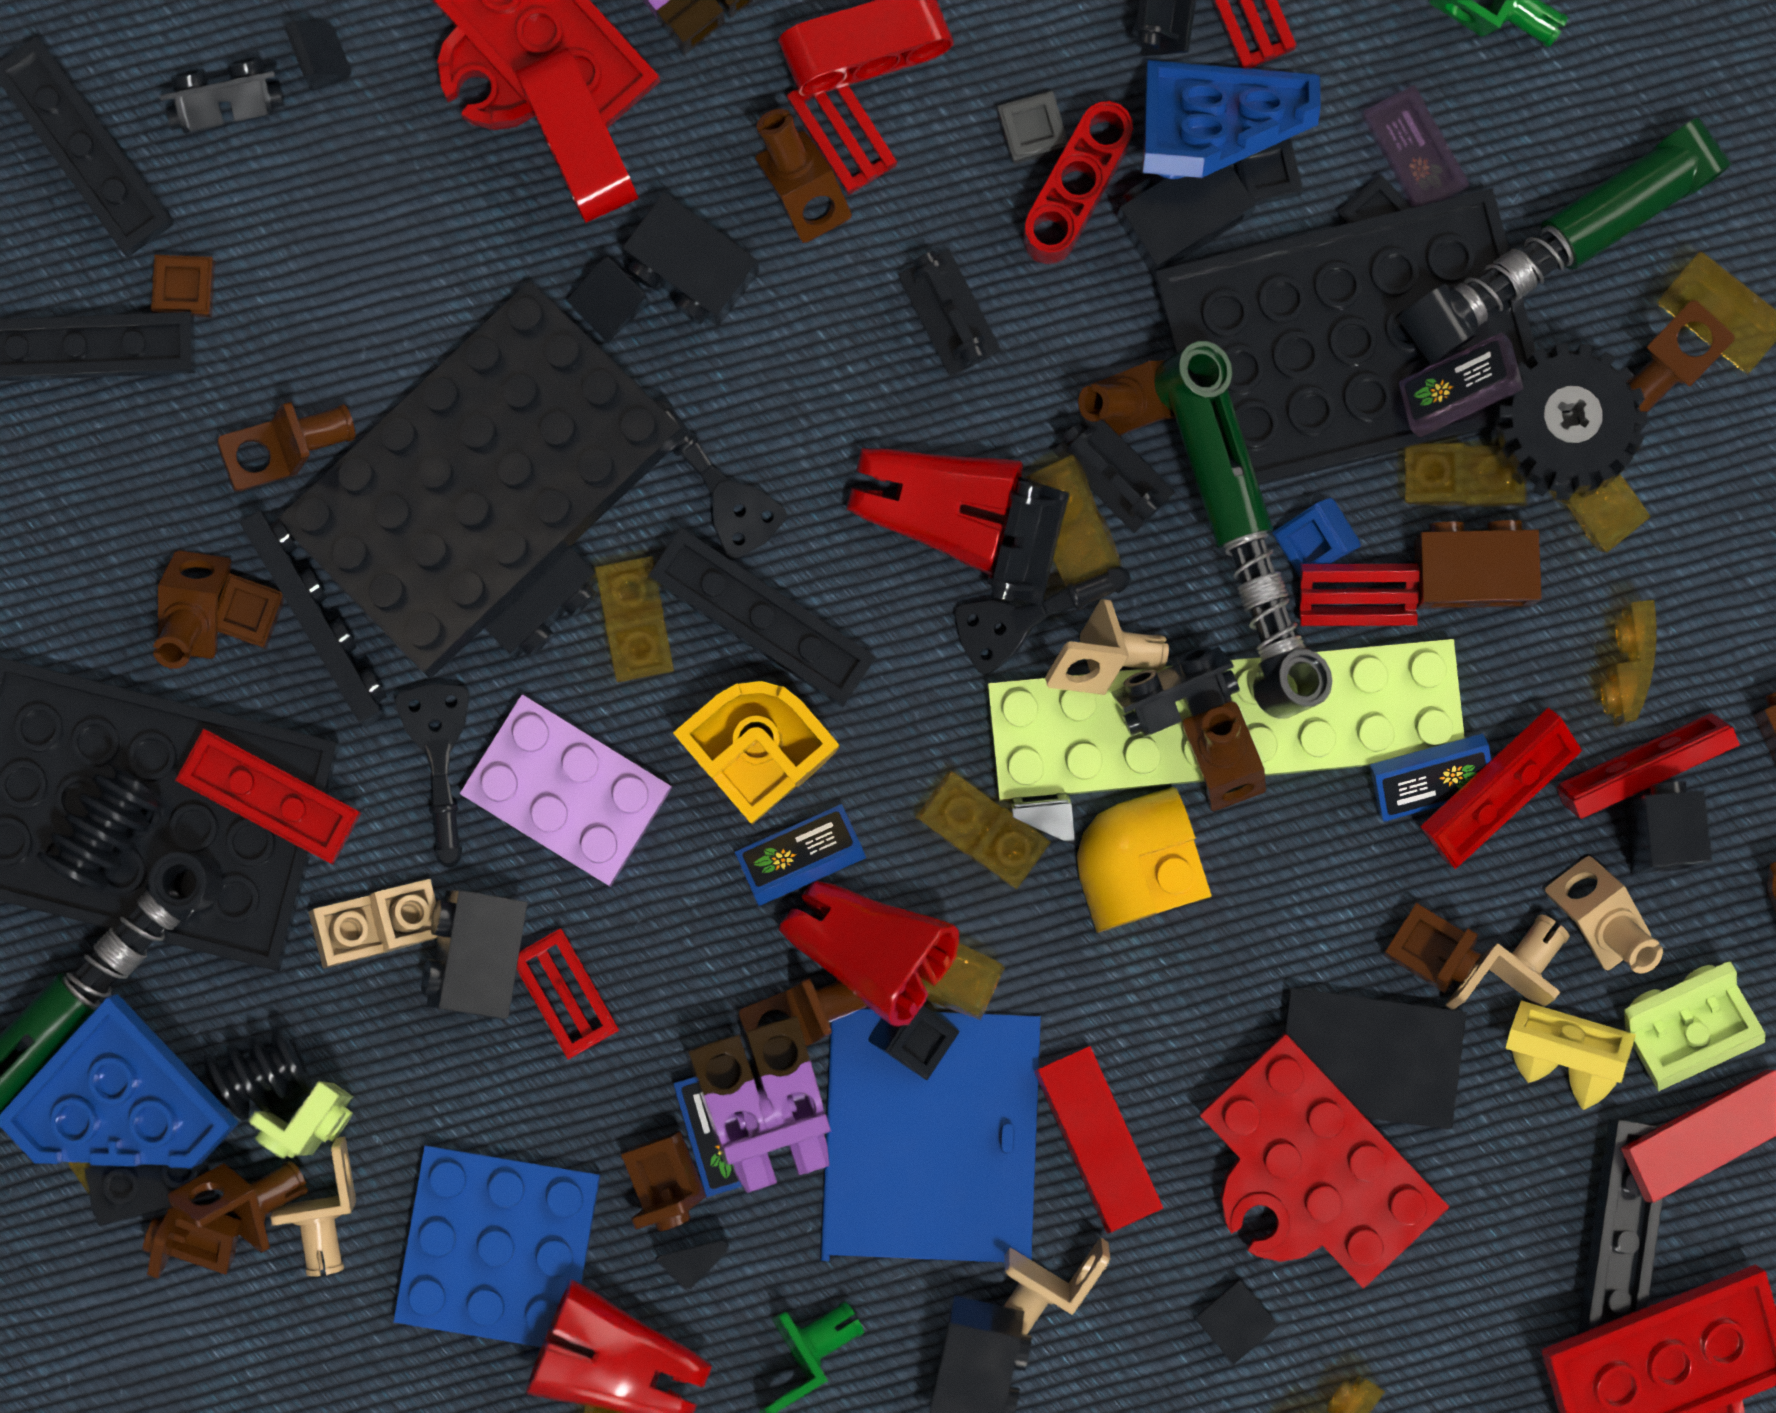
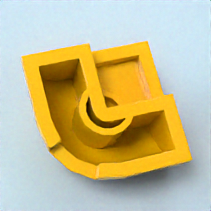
[673,681,840,825]
[1077,786,1212,933]

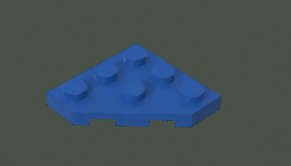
[1143,60,1321,179]
[0,994,239,1168]

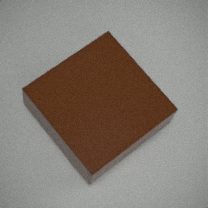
[151,255,216,318]
[218,573,285,649]

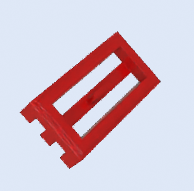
[1212,0,1297,69]
[787,85,897,196]
[1299,564,1420,626]
[516,928,620,1060]

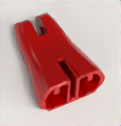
[846,448,1023,576]
[779,880,959,1026]
[526,1280,713,1413]

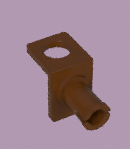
[755,109,852,243]
[1629,299,1735,412]
[1078,360,1175,436]
[217,402,355,492]
[153,551,232,669]
[1183,701,1266,811]
[738,979,867,1046]
[168,1161,308,1253]

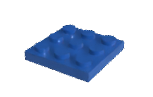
[394,1146,601,1347]

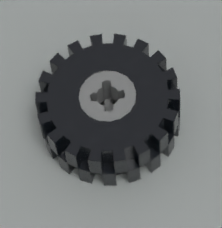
[1491,343,1647,500]

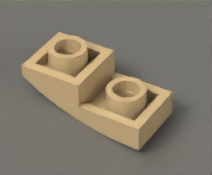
[308,879,438,969]

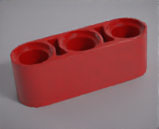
[778,0,954,96]
[515,47,639,223]
[1023,101,1133,264]

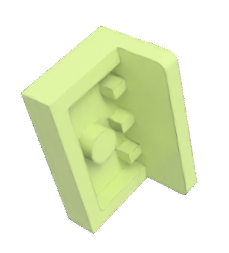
[1624,961,1765,1092]
[249,1082,353,1158]

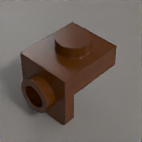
[1385,903,1481,993]
[621,1131,707,1232]
[142,1207,242,1279]

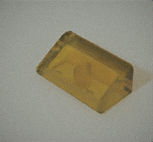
[1657,251,1776,375]

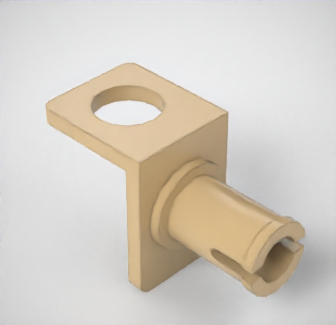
[1045,599,1169,695]
[1545,856,1663,974]
[1446,915,1570,1010]
[270,1137,356,1276]
[1004,1238,1110,1335]

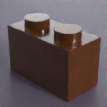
[1414,520,1542,609]

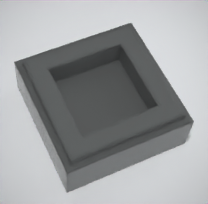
[997,91,1068,165]

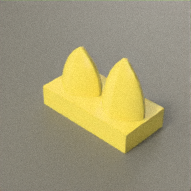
[1505,1000,1636,1110]

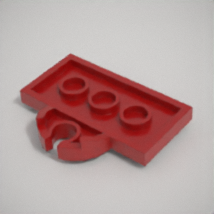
[431,0,660,130]
[1199,1033,1449,1289]
[1541,1264,1776,1413]

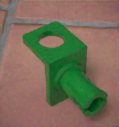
[1429,0,1568,48]
[758,1301,864,1413]

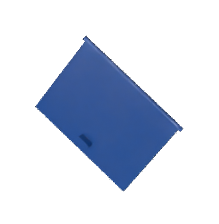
[821,1009,1041,1262]

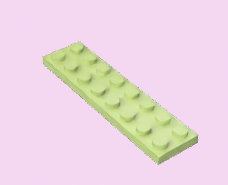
[988,639,1465,801]

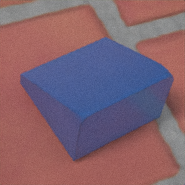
[1272,498,1361,577]

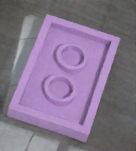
[460,695,672,887]

